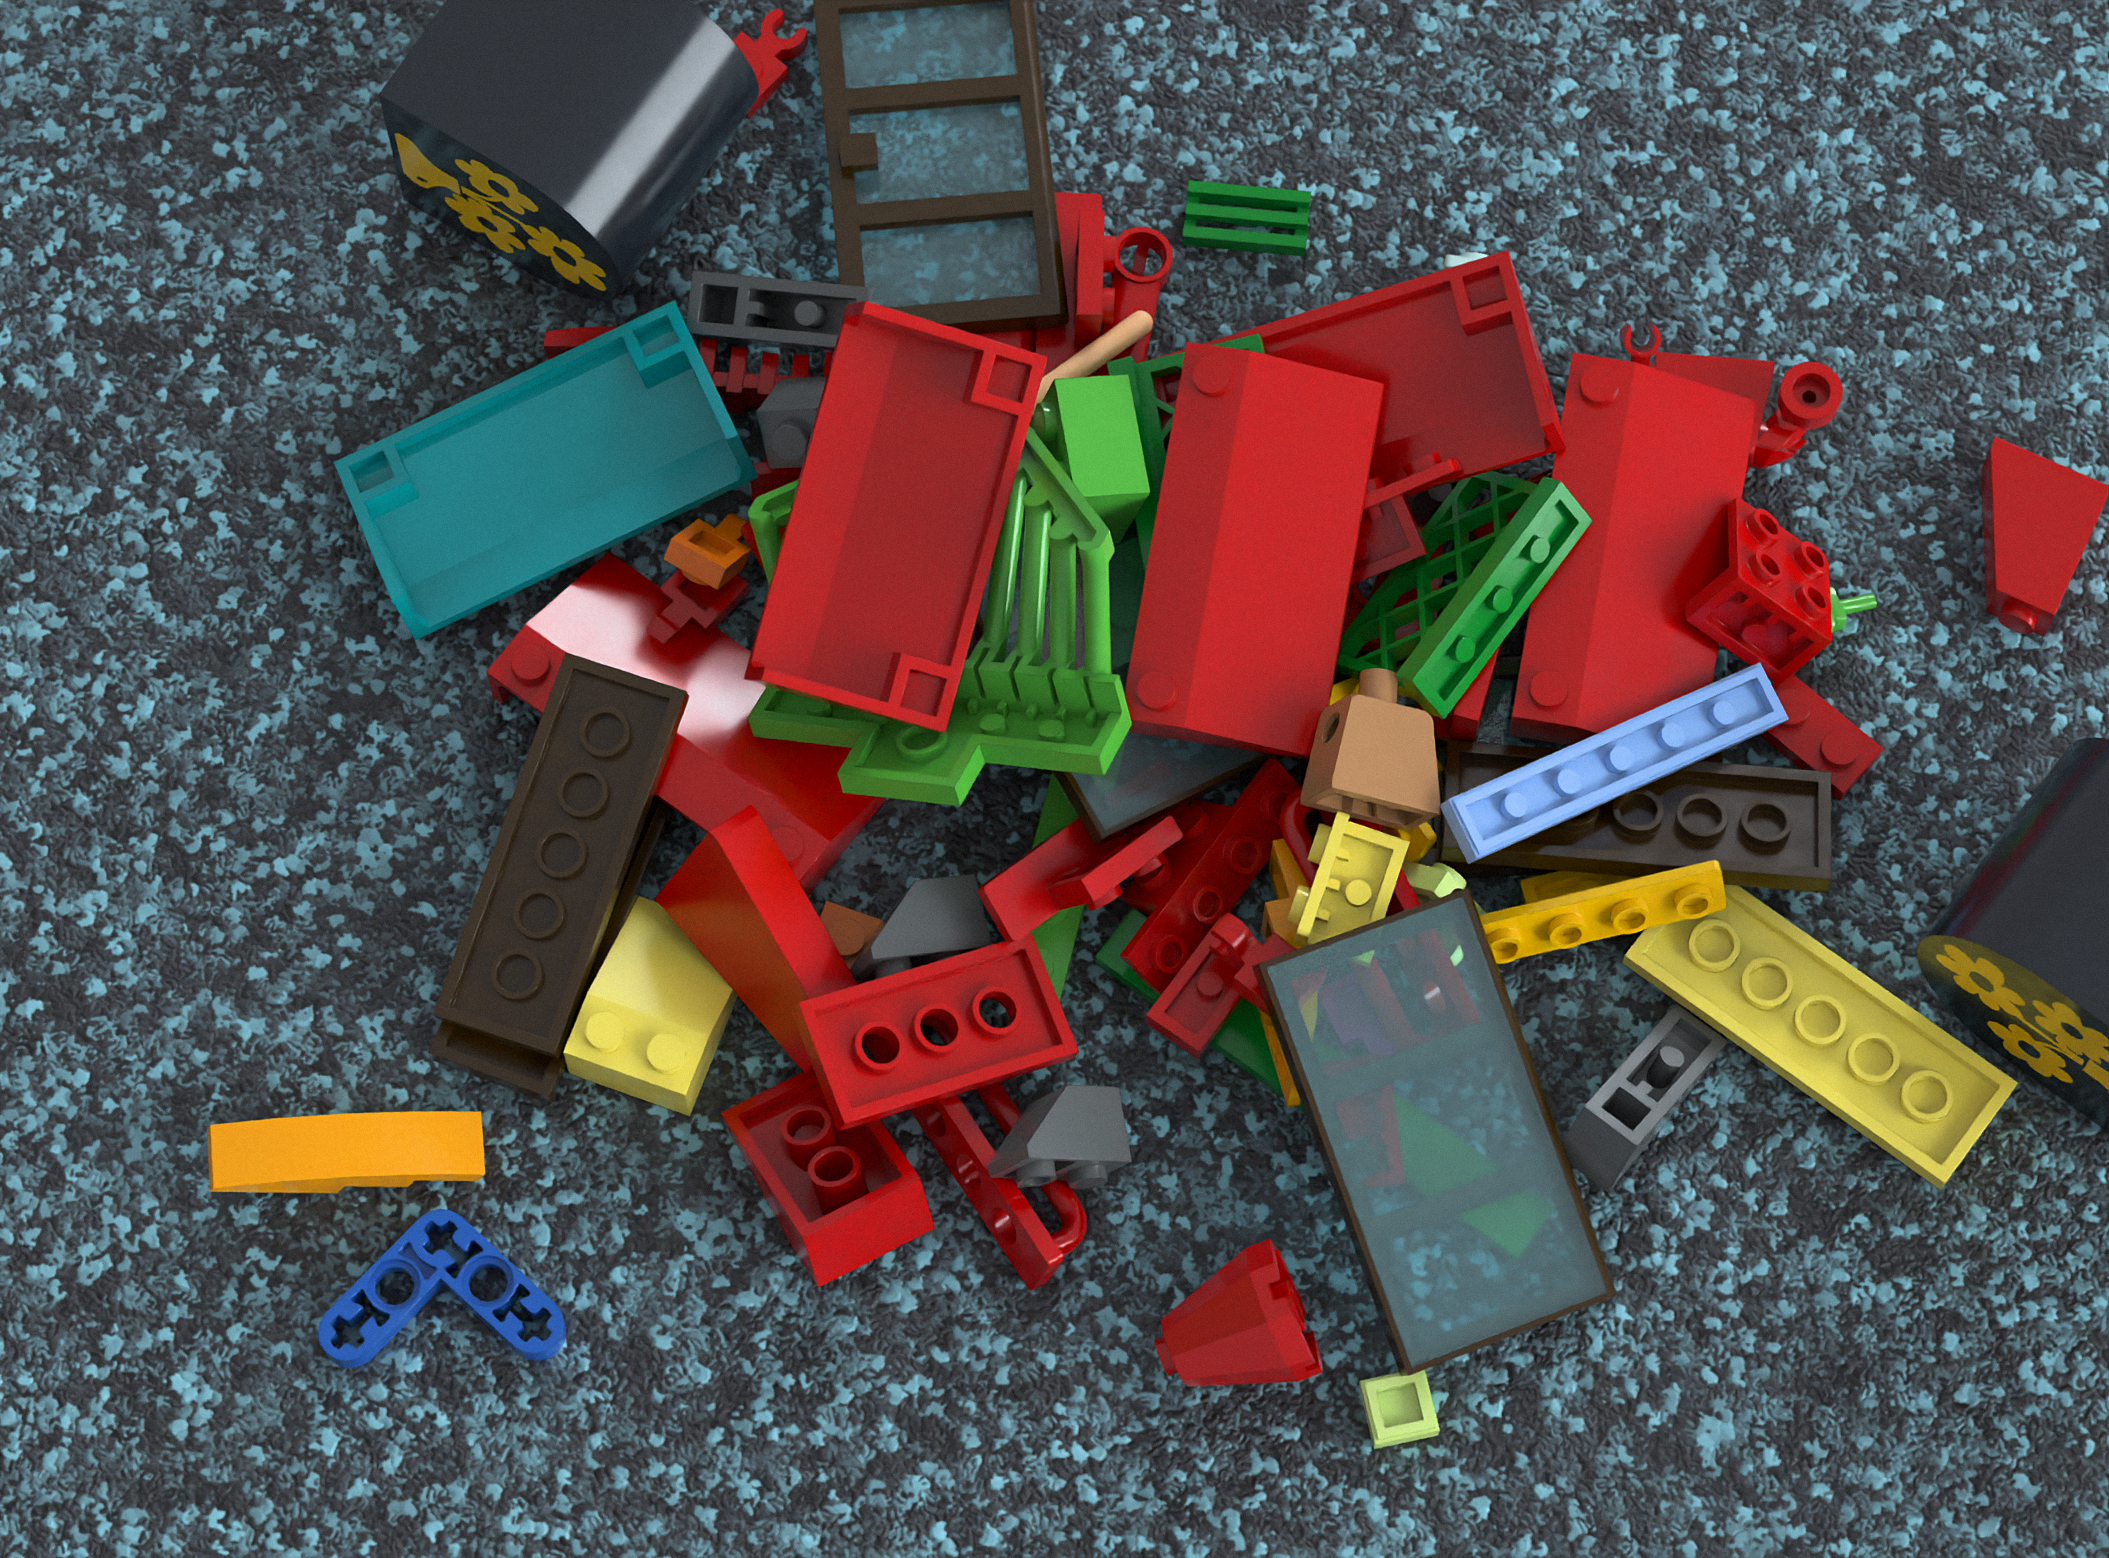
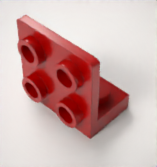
[1685,497,1833,685]

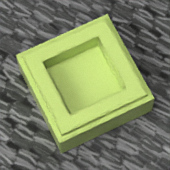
[1359,1370,1440,1449]

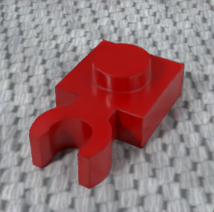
[732,8,808,120]

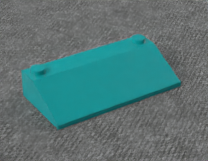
[334,301,758,640]

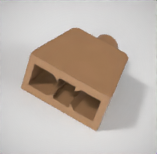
[1300,668,1441,831]

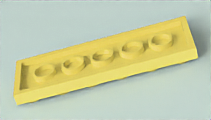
[1622,885,2018,1190]

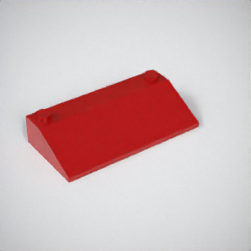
[1151,250,1566,496]
[744,300,1048,733]
[1124,342,1384,759]
[1510,352,1757,745]
[486,551,886,897]

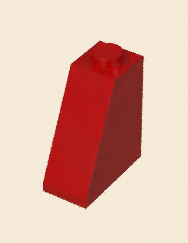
[1981,437,2109,637]

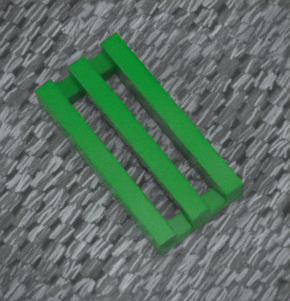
[1182,180,1311,257]

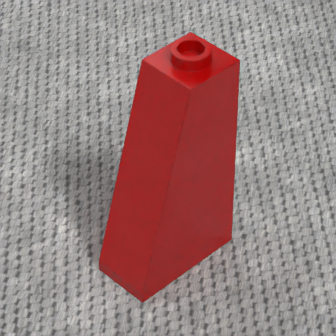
[655,805,863,1074]

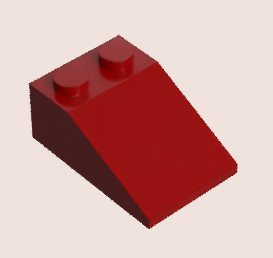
[721,1069,935,1287]

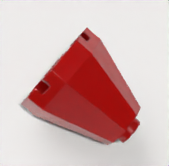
[1154,1239,1323,1387]

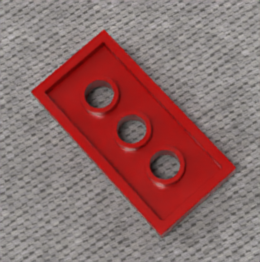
[791,933,1079,1131]

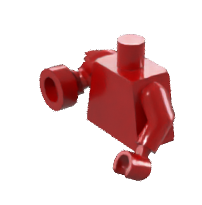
[1619,321,1843,474]

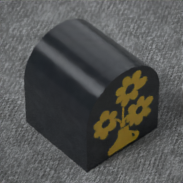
[379,0,759,301]
[1917,737,2109,1133]

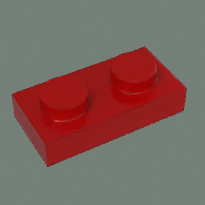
[1759,674,1884,801]
[1145,915,1263,1059]

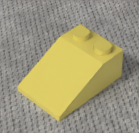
[563,896,738,1116]

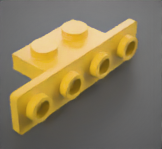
[1479,860,1727,964]

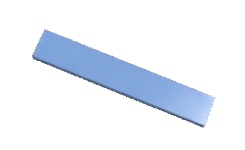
[1439,662,1789,864]

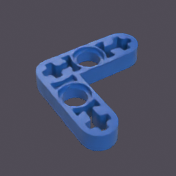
[318,1209,567,1368]

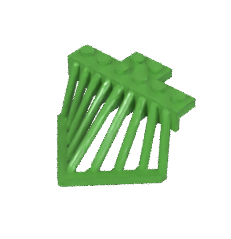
[748,425,1132,806]

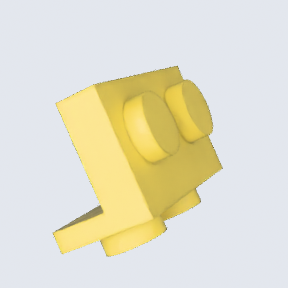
[1287,811,1410,968]

